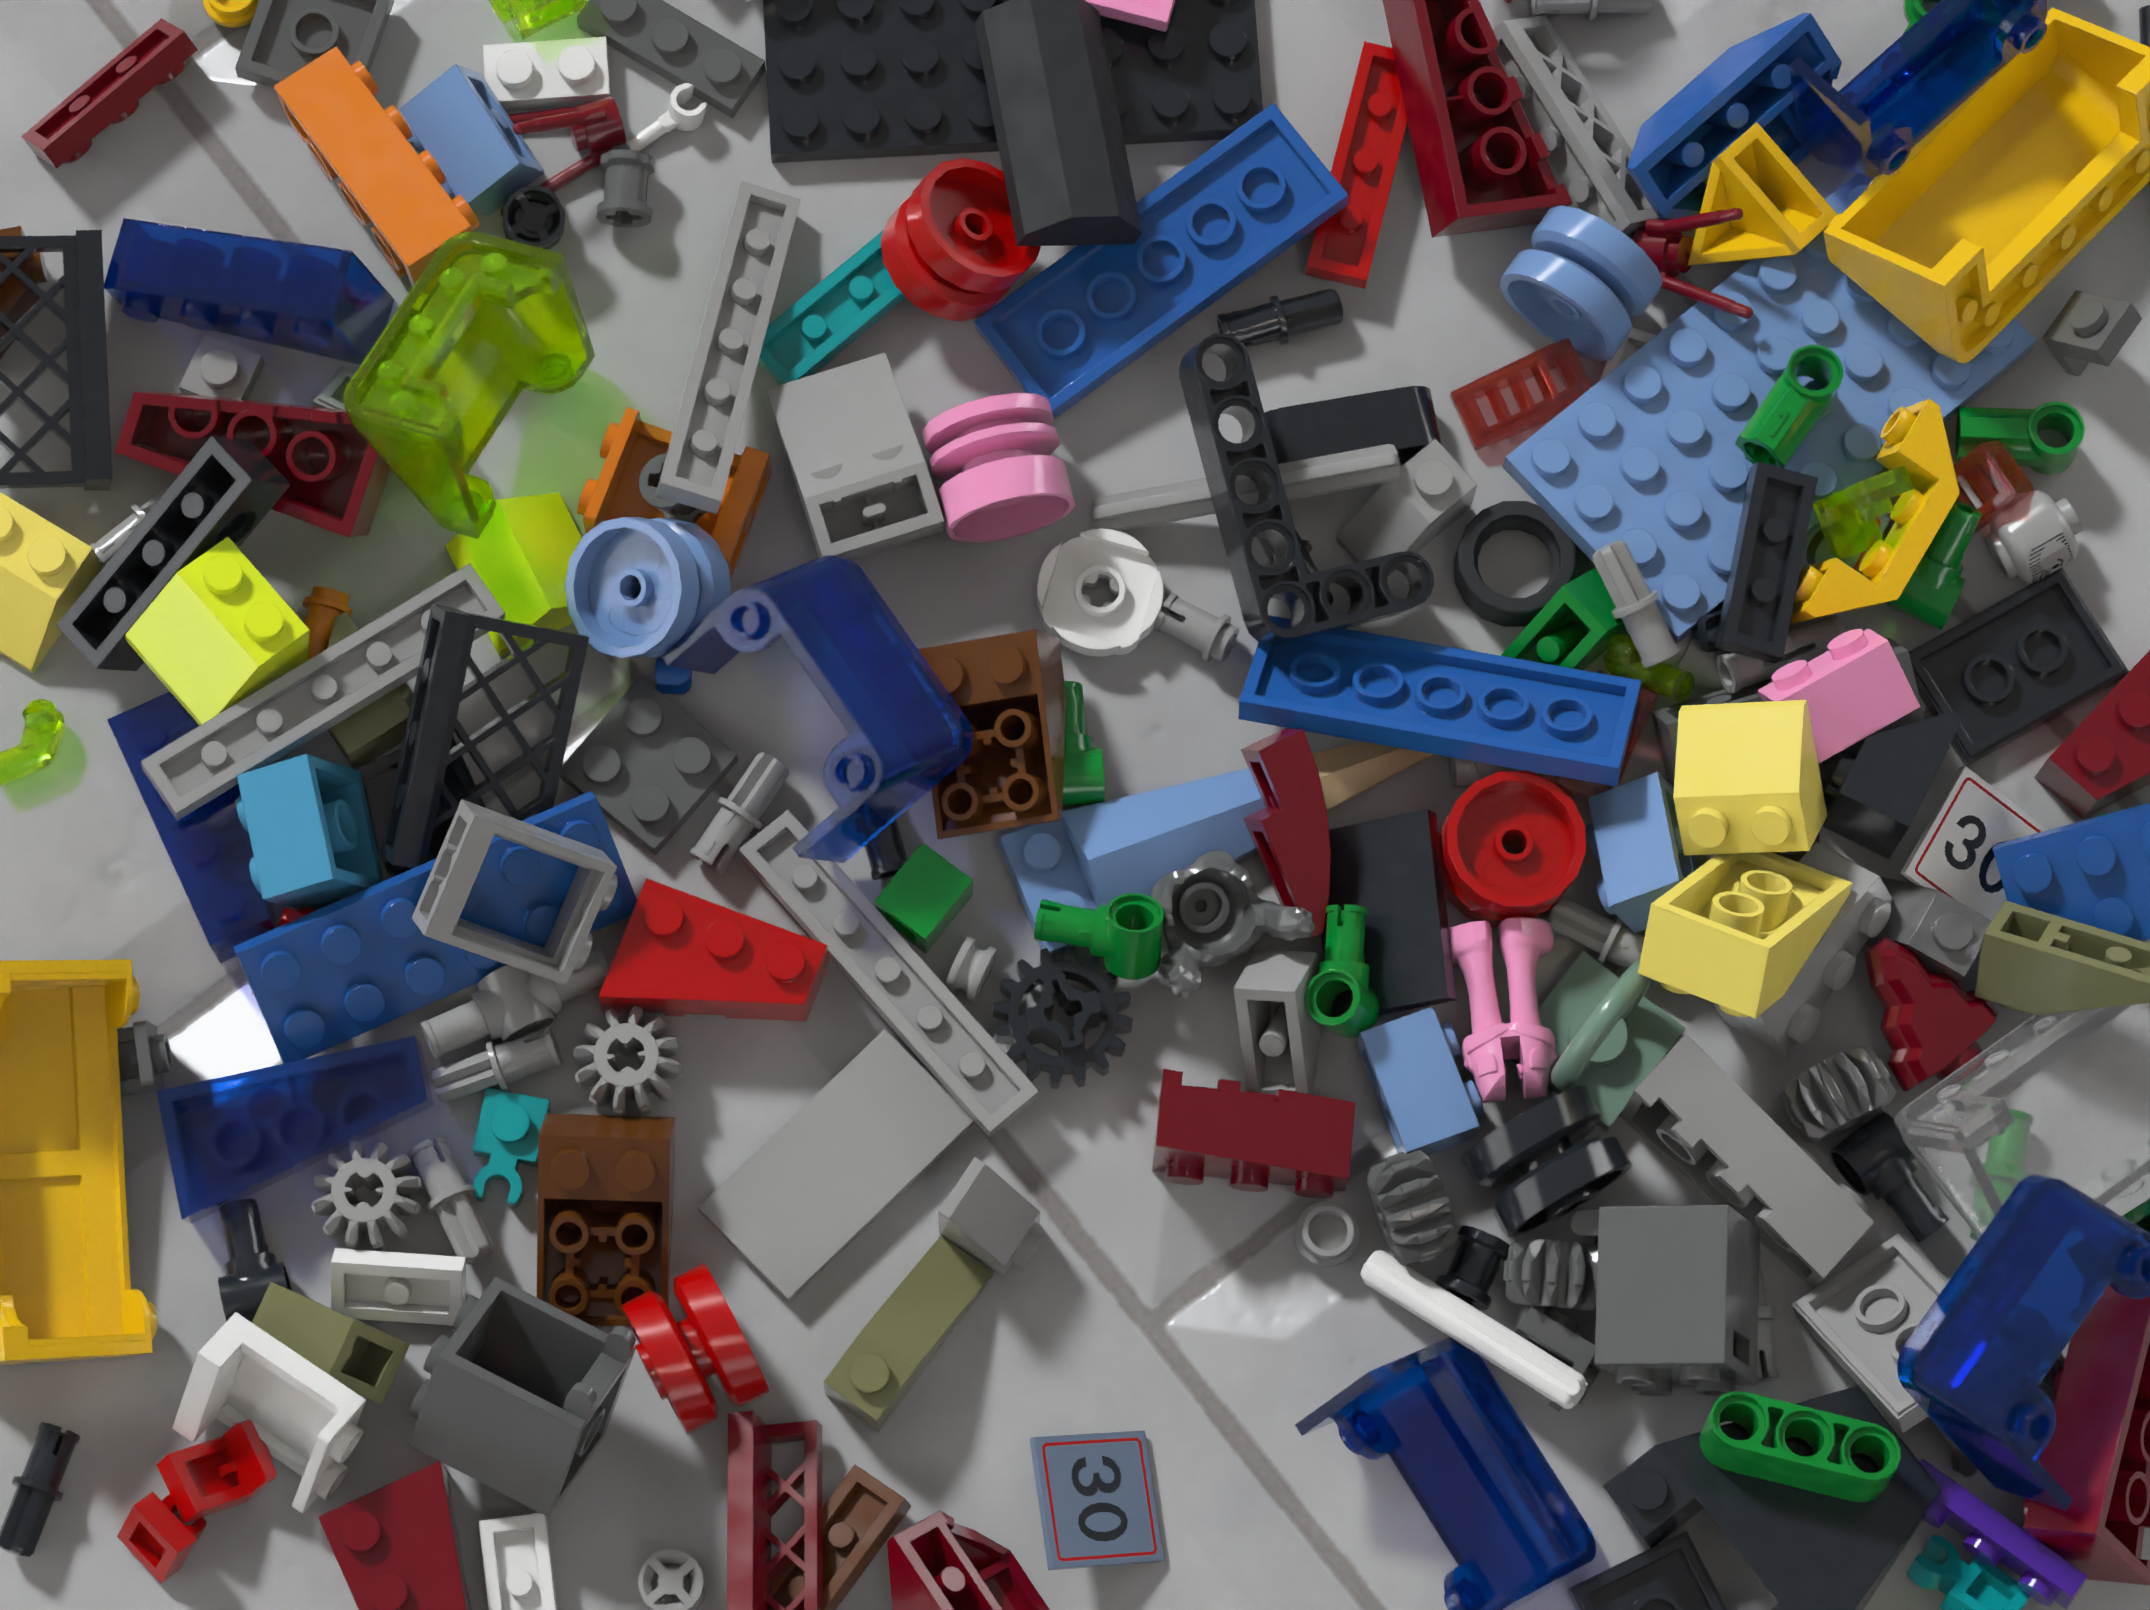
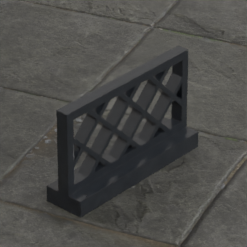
[0,230,112,491]
[380,604,589,868]

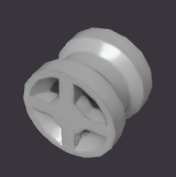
[638,1548,707,1610]

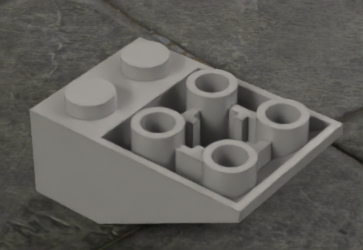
[766,352,945,569]

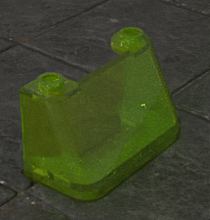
[343,232,595,539]

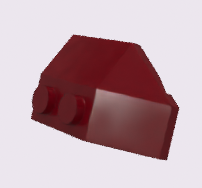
[887,1510,1050,1610]

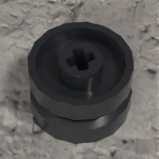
[1462,1086,1632,1238]

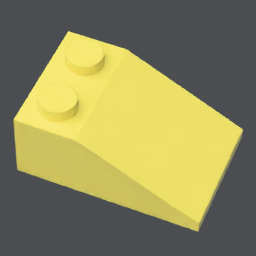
[1638,852,1852,1019]

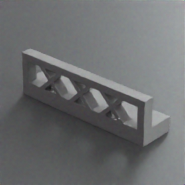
[1493,15,1668,236]

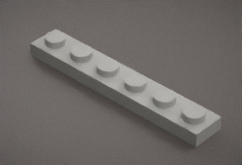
[655,181,801,514]
[141,563,505,821]
[739,810,1039,1138]

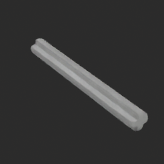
[1091,444,1401,531]

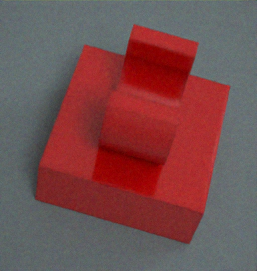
[117,1491,207,1584]

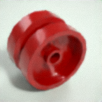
[881,158,1041,322]
[1439,771,1586,928]
[621,1263,770,1435]

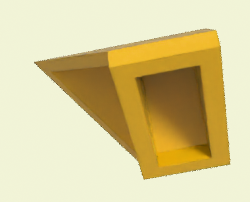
[1687,122,1838,266]

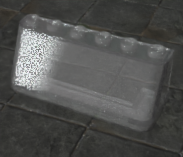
[1894,939,2150,1269]

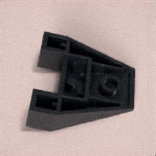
[1603,1385,1942,1610]

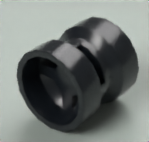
[503,185,565,255]

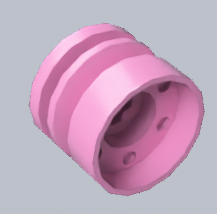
[922,393,1076,543]

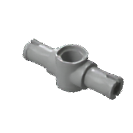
[420,946,610,1059]

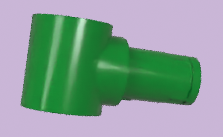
[1884,500,1982,630]
[1062,681,1105,807]
[1034,893,1164,980]
[1304,904,1379,1038]

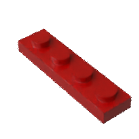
[1305,41,1408,289]

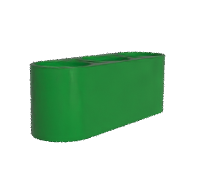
[1700,1391,1901,1502]

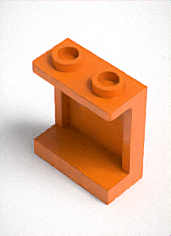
[577,407,772,581]

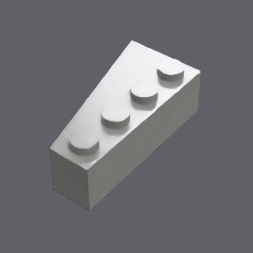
[1620,1034,1874,1289]

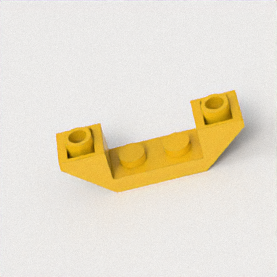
[1790,399,1960,624]

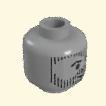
[1984,490,2084,584]

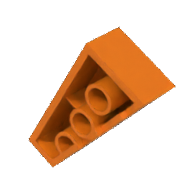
[274,46,491,322]

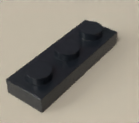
[1715,461,1818,664]

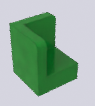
[874,844,973,954]

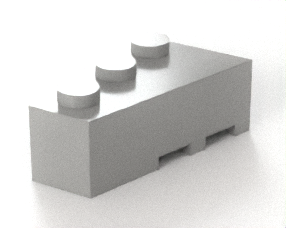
[1712,842,1894,1058]

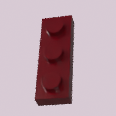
[21,18,198,169]

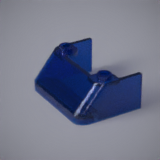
[1789,0,2048,177]
[661,555,973,863]
[1897,1174,2150,1511]
[1295,1337,1596,1610]

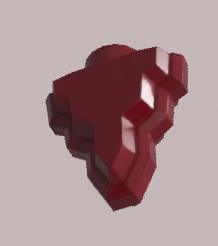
[1864,938,1999,1092]

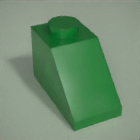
[1501,568,1626,670]

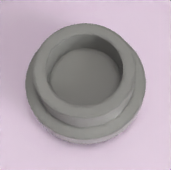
[1294,1201,1360,1267]

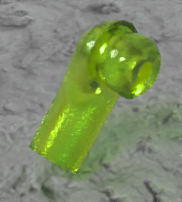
[1603,633,1695,702]
[0,699,65,786]

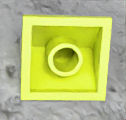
[445,493,582,657]

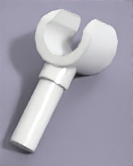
[626,83,707,151]

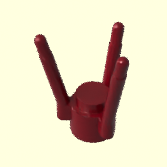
[501,96,626,217]
[1632,208,1753,319]

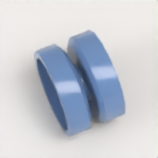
[1499,205,1663,361]
[565,517,731,658]

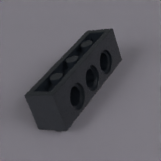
[57,436,291,671]

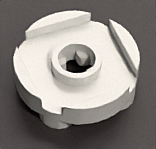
[1037,528,1164,657]

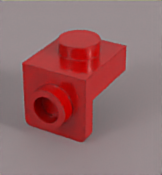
[156,1419,277,1523]

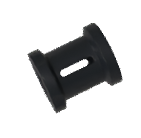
[1435,1225,1509,1310]

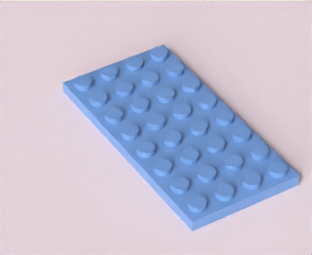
[1502,168,2037,643]

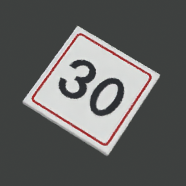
[1900,766,2048,920]

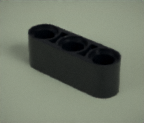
[1264,386,1442,465]

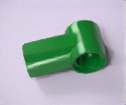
[1735,345,1843,468]
[1955,401,2085,475]

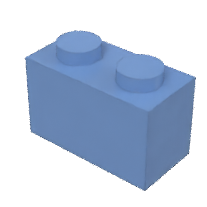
[399,64,545,217]
[1586,772,1697,933]
[1356,1006,1484,1156]

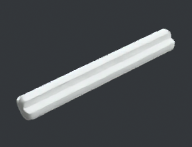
[1360,1250,1588,1409]

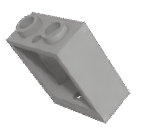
[412,799,618,986]

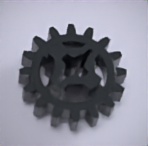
[993,946,1133,1089]

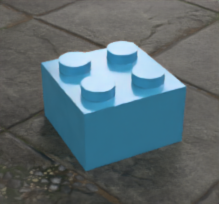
[236,754,384,910]

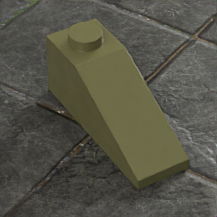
[1974,900,2150,1015]
[823,1236,994,1432]

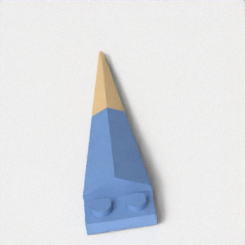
[997,742,1434,956]

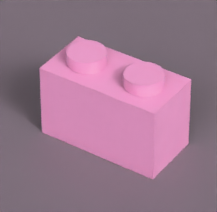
[1757,628,1921,764]

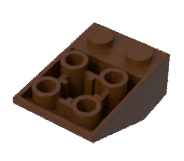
[915,629,1067,840]
[537,1113,676,1326]

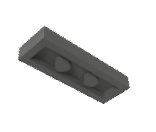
[576,0,766,118]

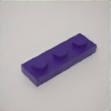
[1919,1458,2087,1609]

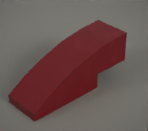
[1241,728,1331,938]

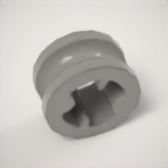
[945,936,998,1002]

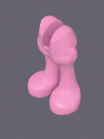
[1449,917,1557,1103]

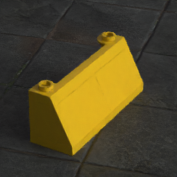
[0,959,157,1365]

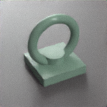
[1511,951,1686,1132]

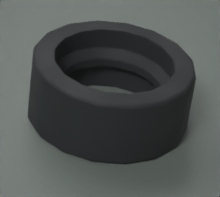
[1454,501,1576,627]

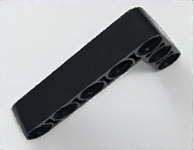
[1179,333,1434,645]

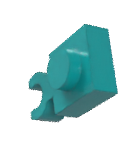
[472,1088,551,1209]
[1906,1534,2030,1610]

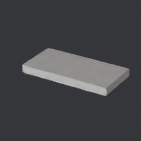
[698,1029,975,1303]

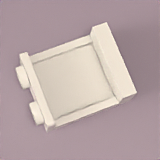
[172,1312,366,1514]

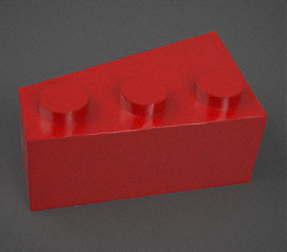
[598,878,830,1021]

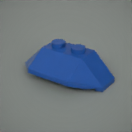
[1626,13,1842,219]

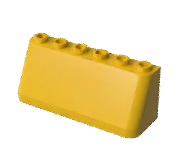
[1823,7,2150,363]

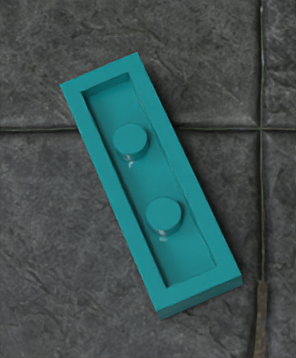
[758,230,907,385]

